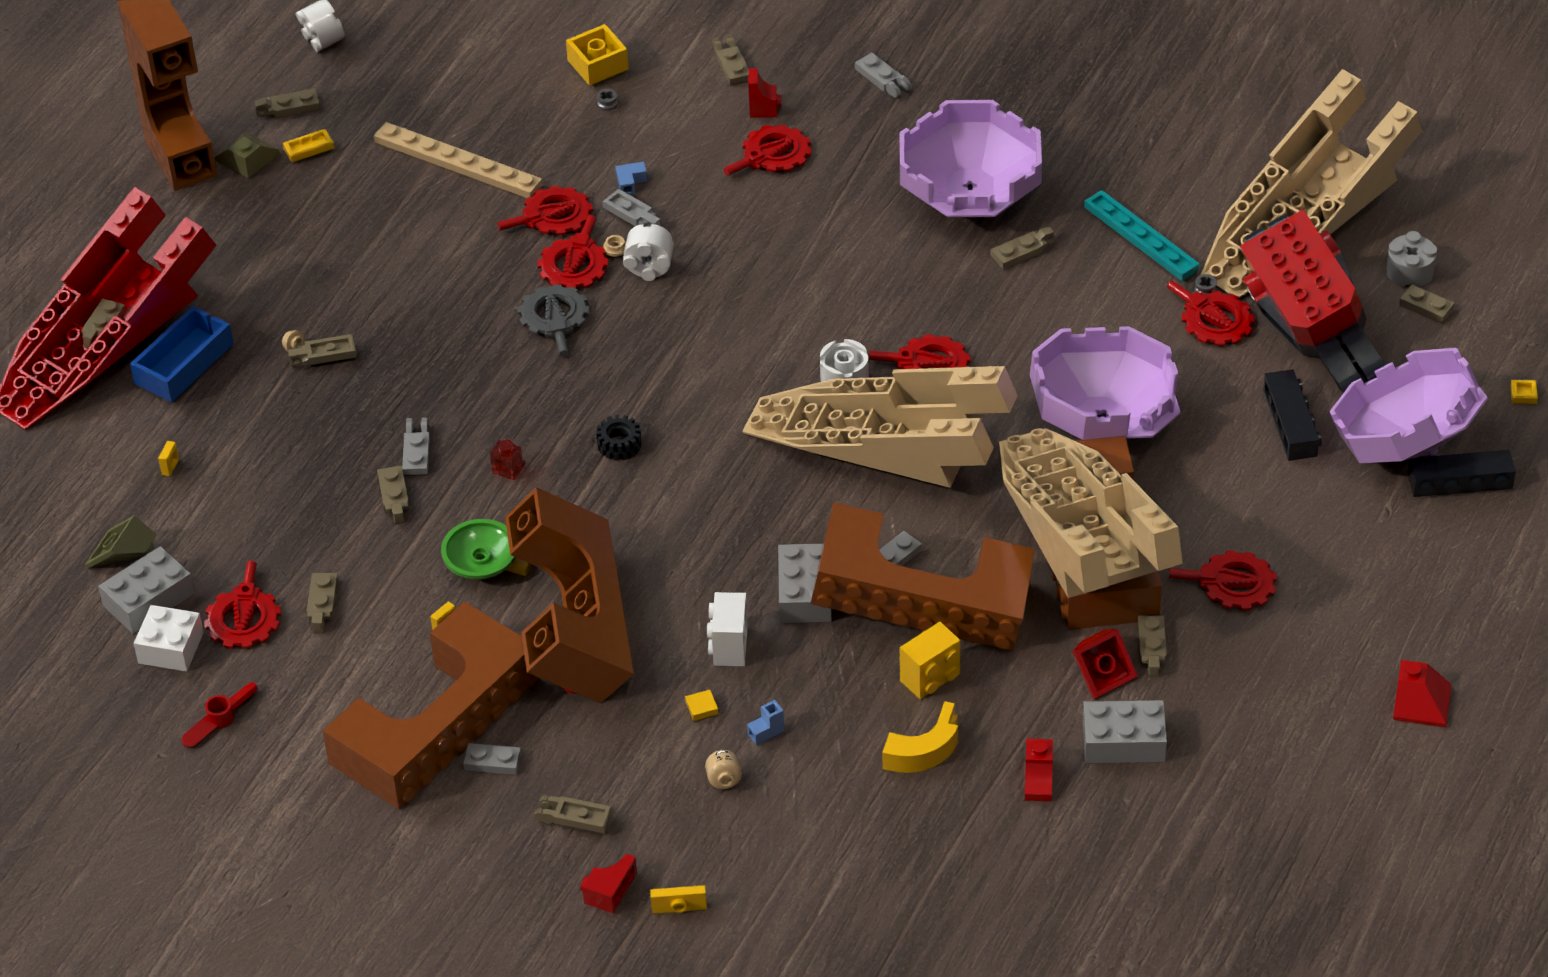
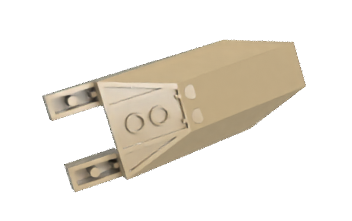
[1201,69,1422,299]
[743,366,1018,488]
[999,428,1183,598]

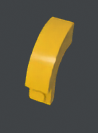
[882,701,958,773]

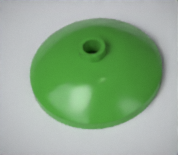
[441,519,516,579]

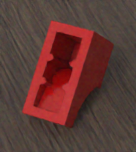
[748,68,782,118]
[1025,739,1053,802]
[581,854,637,914]

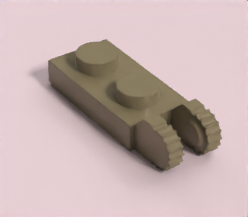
[712,35,748,85]
[534,795,613,834]

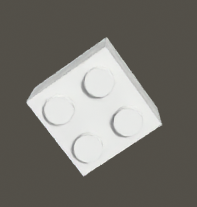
[707,592,748,666]
[133,605,204,672]

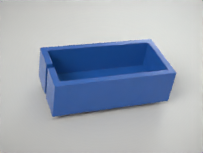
[130,306,234,403]

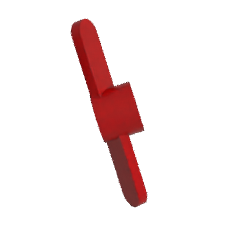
[181,682,258,748]

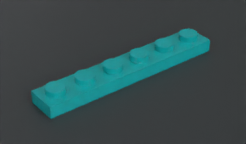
[1084,190,1200,281]

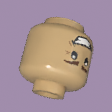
[705,750,742,790]

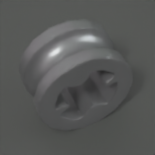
[597,89,618,111]
[1195,274,1217,294]

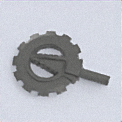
[518,285,589,357]

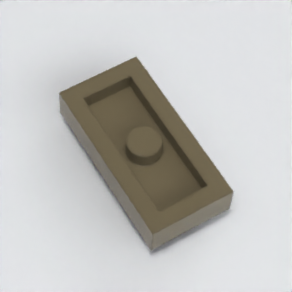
[1399,285,1455,324]

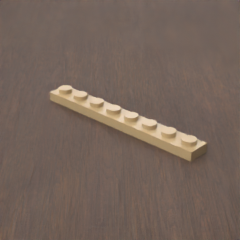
[374,122,543,198]

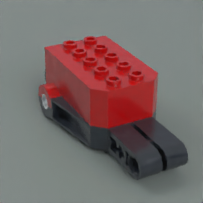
[1240,210,1385,394]

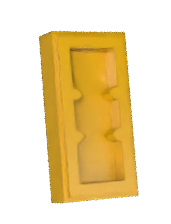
[283,129,334,162]
[650,885,707,914]

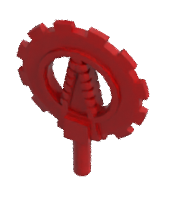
[724,124,812,176]
[497,186,593,235]
[537,215,608,289]
[1167,280,1254,346]
[869,334,971,369]
[1169,550,1277,610]
[204,561,281,649]

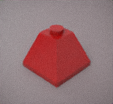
[1073,629,1138,699]
[1393,660,1451,728]

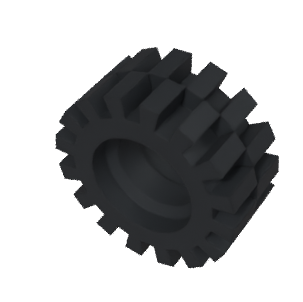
[596,415,642,461]

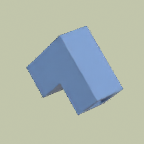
[615,162,647,195]
[747,700,784,745]

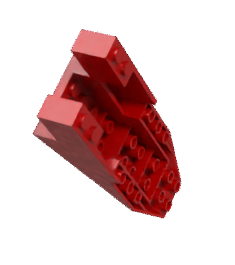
[0,187,217,430]

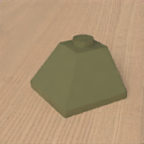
[214,132,280,179]
[85,515,157,568]

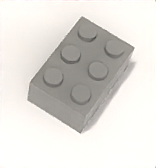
[778,544,831,623]
[98,546,195,634]
[1083,700,1167,763]

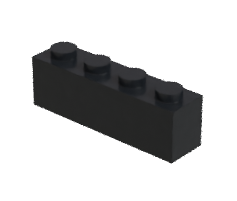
[1263,369,1322,461]
[1408,450,1516,497]

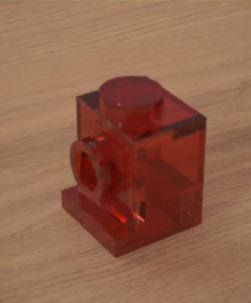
[490,439,526,480]

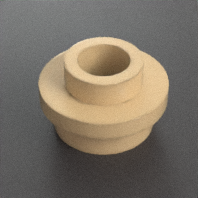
[603,235,626,257]
[282,330,305,352]

